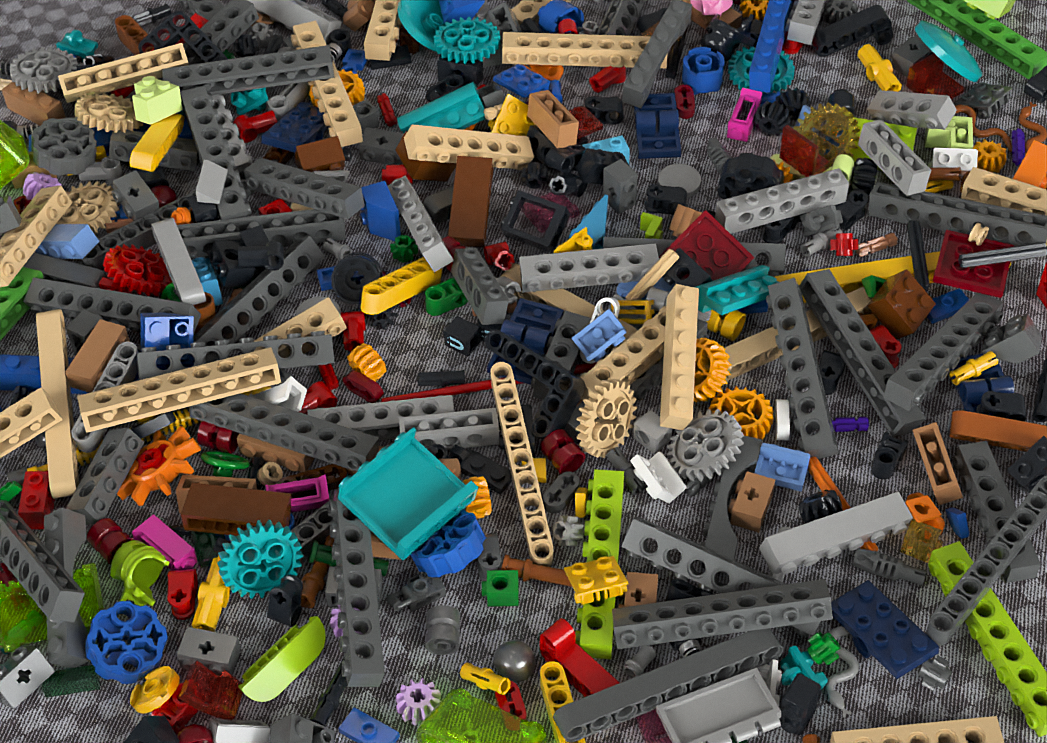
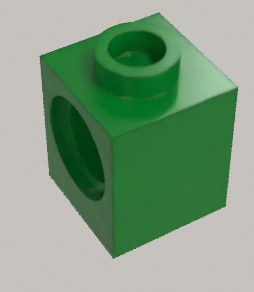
[482,570,519,607]

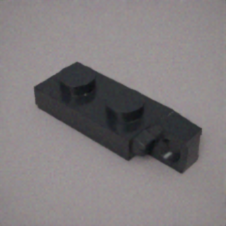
[450,444,513,494]

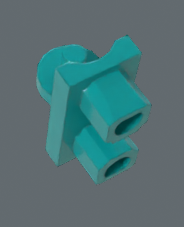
[56,29,99,62]
[230,88,269,115]
[780,646,828,690]

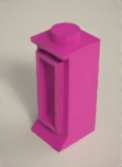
[727,88,762,142]
[265,474,329,513]
[132,514,198,571]

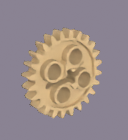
[74,93,143,133]
[56,181,120,234]
[576,378,637,458]

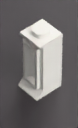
[249,376,307,412]

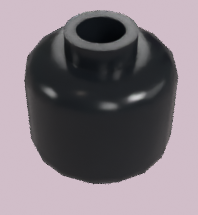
[828,89,855,122]

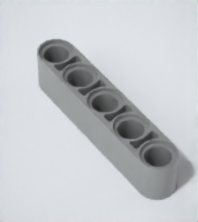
[151,217,206,305]
[71,342,139,453]

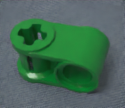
[425,277,468,316]

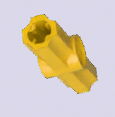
[857,44,902,92]
[192,556,230,632]

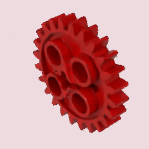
[103,244,172,296]

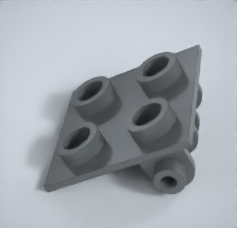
[954,82,1013,119]

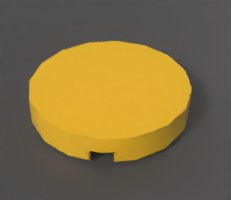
[130,666,180,714]

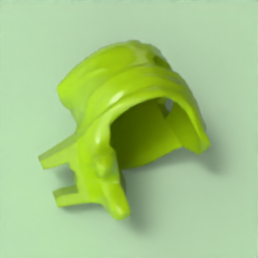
[110,540,170,606]

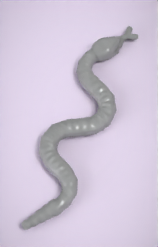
[825,626,859,718]

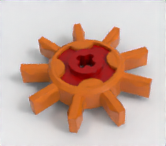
[117,426,201,506]

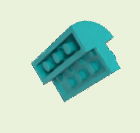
[397,82,485,134]
[694,265,779,315]

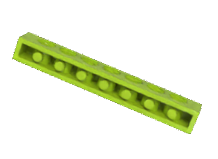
[576,469,624,659]
[928,541,1047,737]

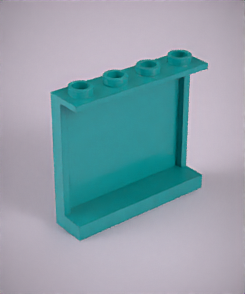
[338,427,478,561]

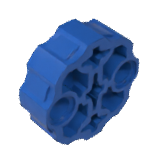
[410,509,486,577]
[85,601,167,684]

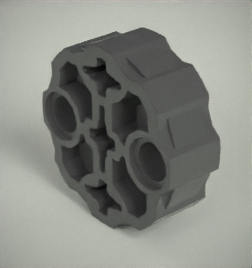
[31,117,97,176]

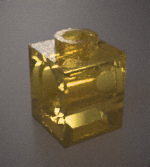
[900,519,943,563]

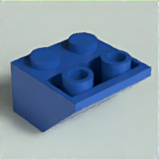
[141,312,193,365]

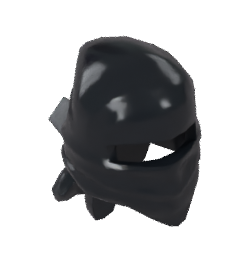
[700,13,759,61]

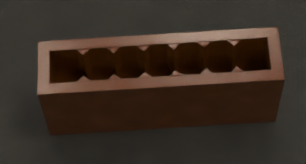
[448,156,494,248]
[181,483,291,536]

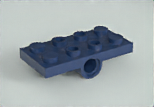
[634,93,681,159]
[261,102,329,152]
[487,298,564,385]
[950,354,1014,415]
[831,580,939,679]

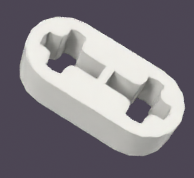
[775,399,790,441]

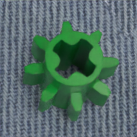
[390,235,418,263]
[807,632,841,665]

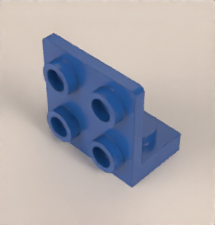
[493,64,550,98]

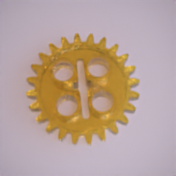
[791,102,860,167]

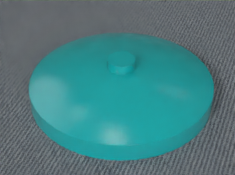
[397,0,445,52]
[915,20,983,82]

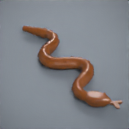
[927,89,1012,152]
[1018,102,1047,154]

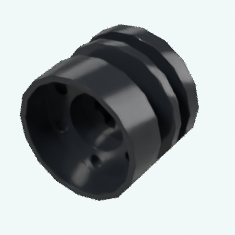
[331,252,382,304]

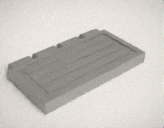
[656,668,781,743]

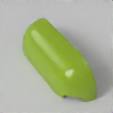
[238,616,326,702]

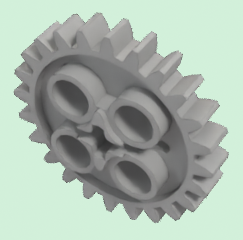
[9,47,78,94]
[667,409,744,482]

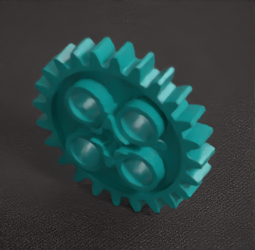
[434,17,501,64]
[728,46,795,93]
[217,520,303,599]

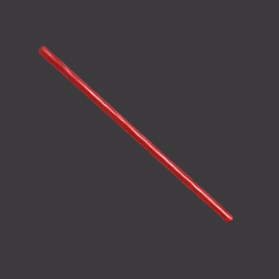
[381,362,597,402]

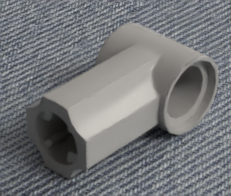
[78,156,124,184]

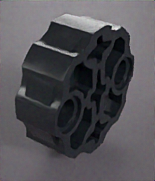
[717,153,784,200]

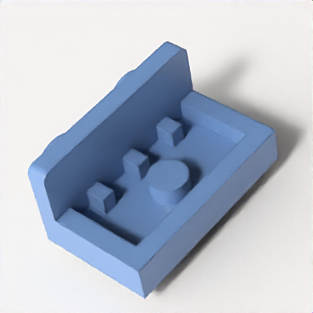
[571,308,627,362]
[754,443,810,492]

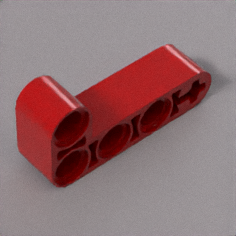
[540,618,620,697]

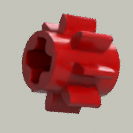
[830,233,858,256]

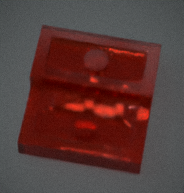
[179,660,243,721]

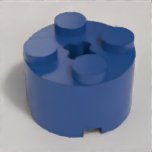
[538,0,584,34]
[682,47,725,95]

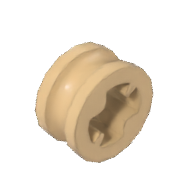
[968,223,989,246]
[257,462,283,486]

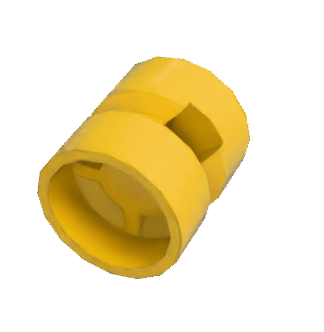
[706,310,746,341]

